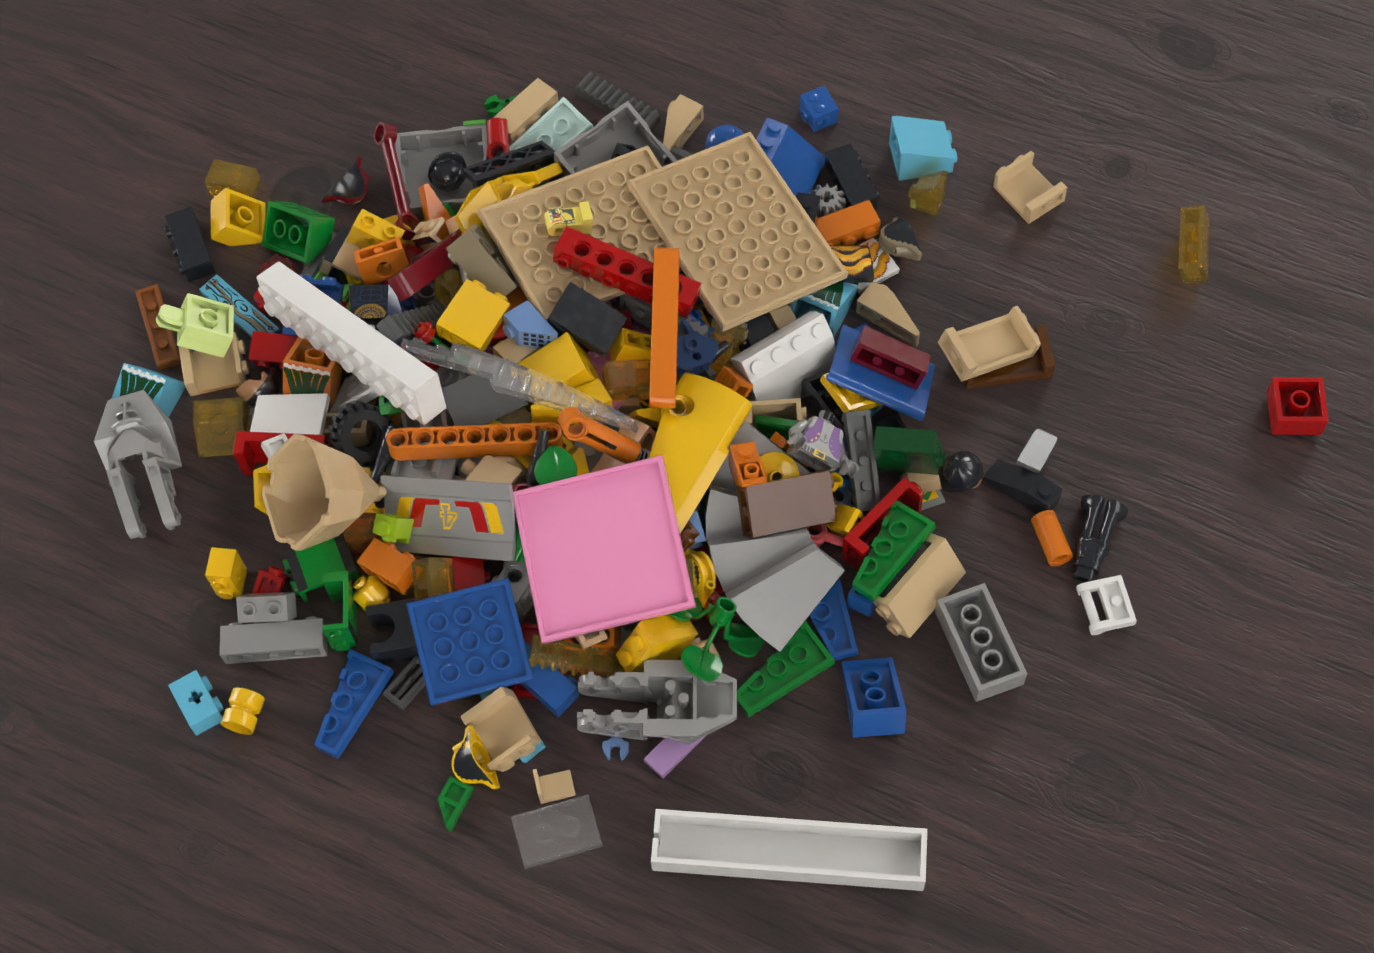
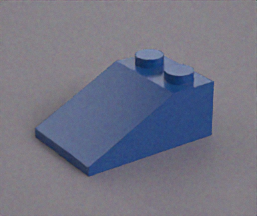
[841,657,906,738]

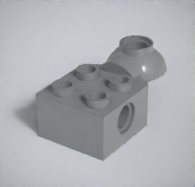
[491,560,534,623]

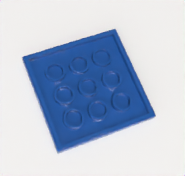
[407,578,534,706]

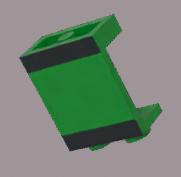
[283,532,360,602]
[322,571,357,651]

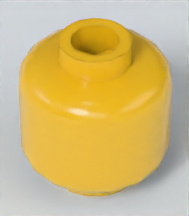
[353,575,391,611]

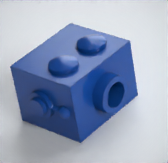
[800,85,839,132]

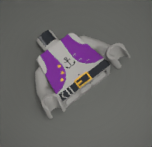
[786,410,859,478]

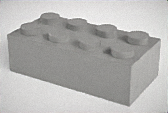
[935,583,1027,702]

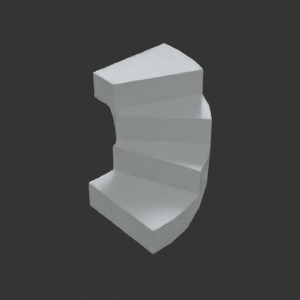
[703,420,845,651]

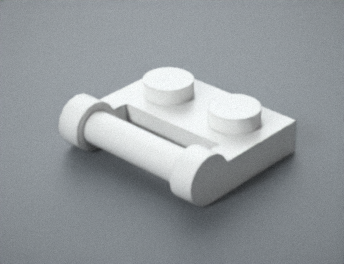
[1076,575,1137,635]

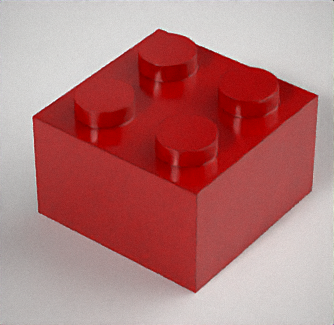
[1266,377,1329,435]

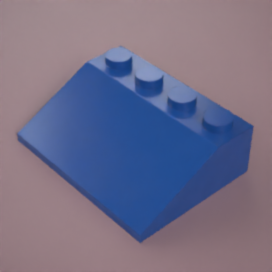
[756,117,825,197]

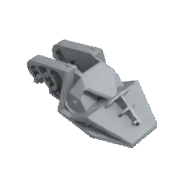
[94,390,182,539]
[577,660,737,745]

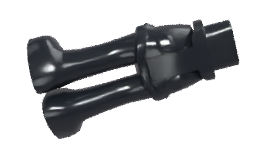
[1073,495,1128,582]

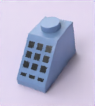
[503,300,558,348]

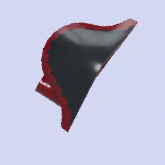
[321,156,372,205]

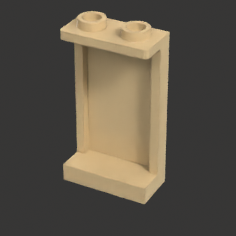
[938,306,1041,382]
[874,533,966,638]

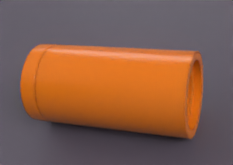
[1031,510,1073,566]

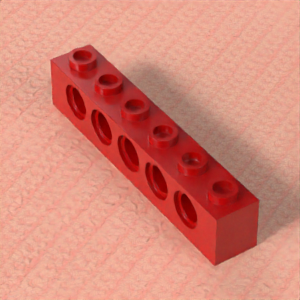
[553,226,702,319]

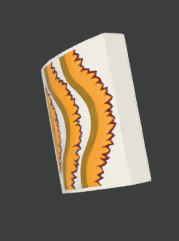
[857,238,900,294]

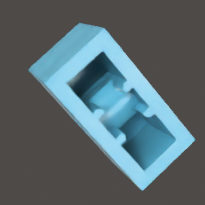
[168,670,224,736]

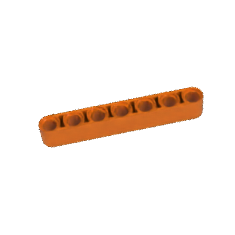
[649,248,680,408]
[386,422,563,461]

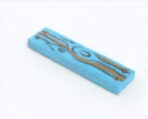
[199,274,281,337]

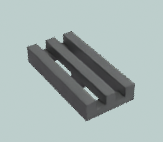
[382,655,426,711]

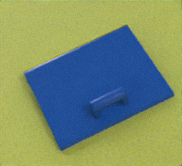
[826,324,935,422]

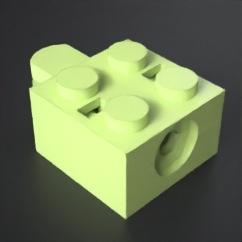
[156,293,234,358]

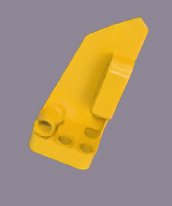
[648,373,752,534]

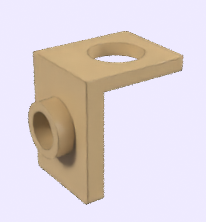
[533,769,576,804]

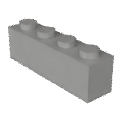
[220,616,327,664]

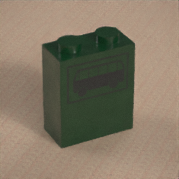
[873,426,945,475]

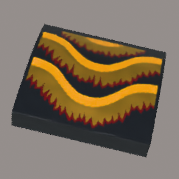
[829,245,874,283]

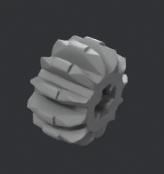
[809,183,846,218]

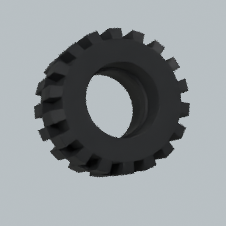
[328,401,394,466]

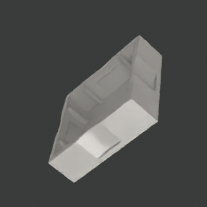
[554,101,677,176]
[395,124,490,222]

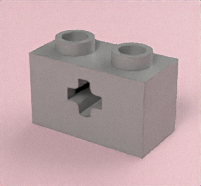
[236,592,297,623]

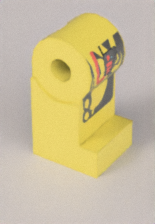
[544,201,593,236]

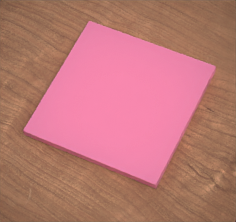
[513,455,696,644]

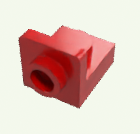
[251,566,290,594]

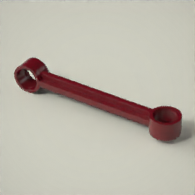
[374,122,420,240]

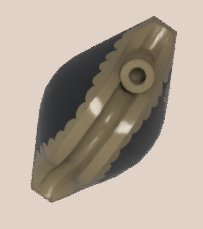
[878,217,922,261]

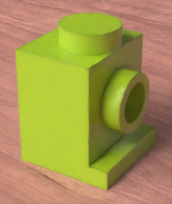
[372,513,414,544]

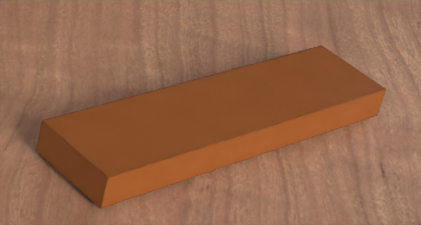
[135,284,181,371]

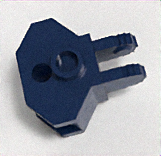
[677,319,719,377]

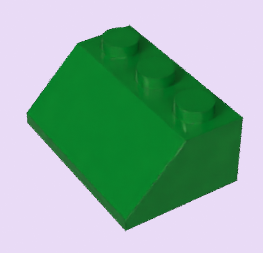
[261,200,335,263]

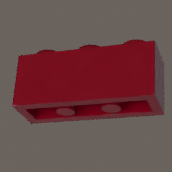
[850,325,931,390]

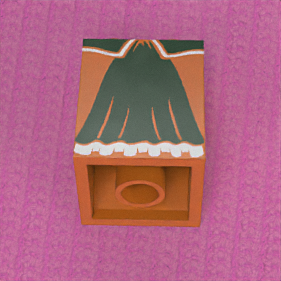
[283,337,343,413]

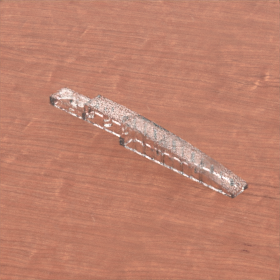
[400,338,638,433]

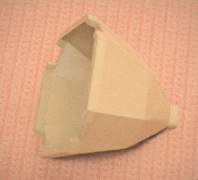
[262,434,386,550]

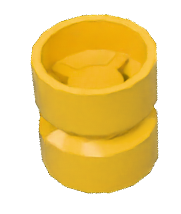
[220,688,265,735]

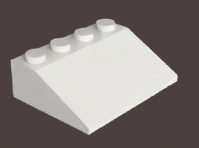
[730,311,836,401]

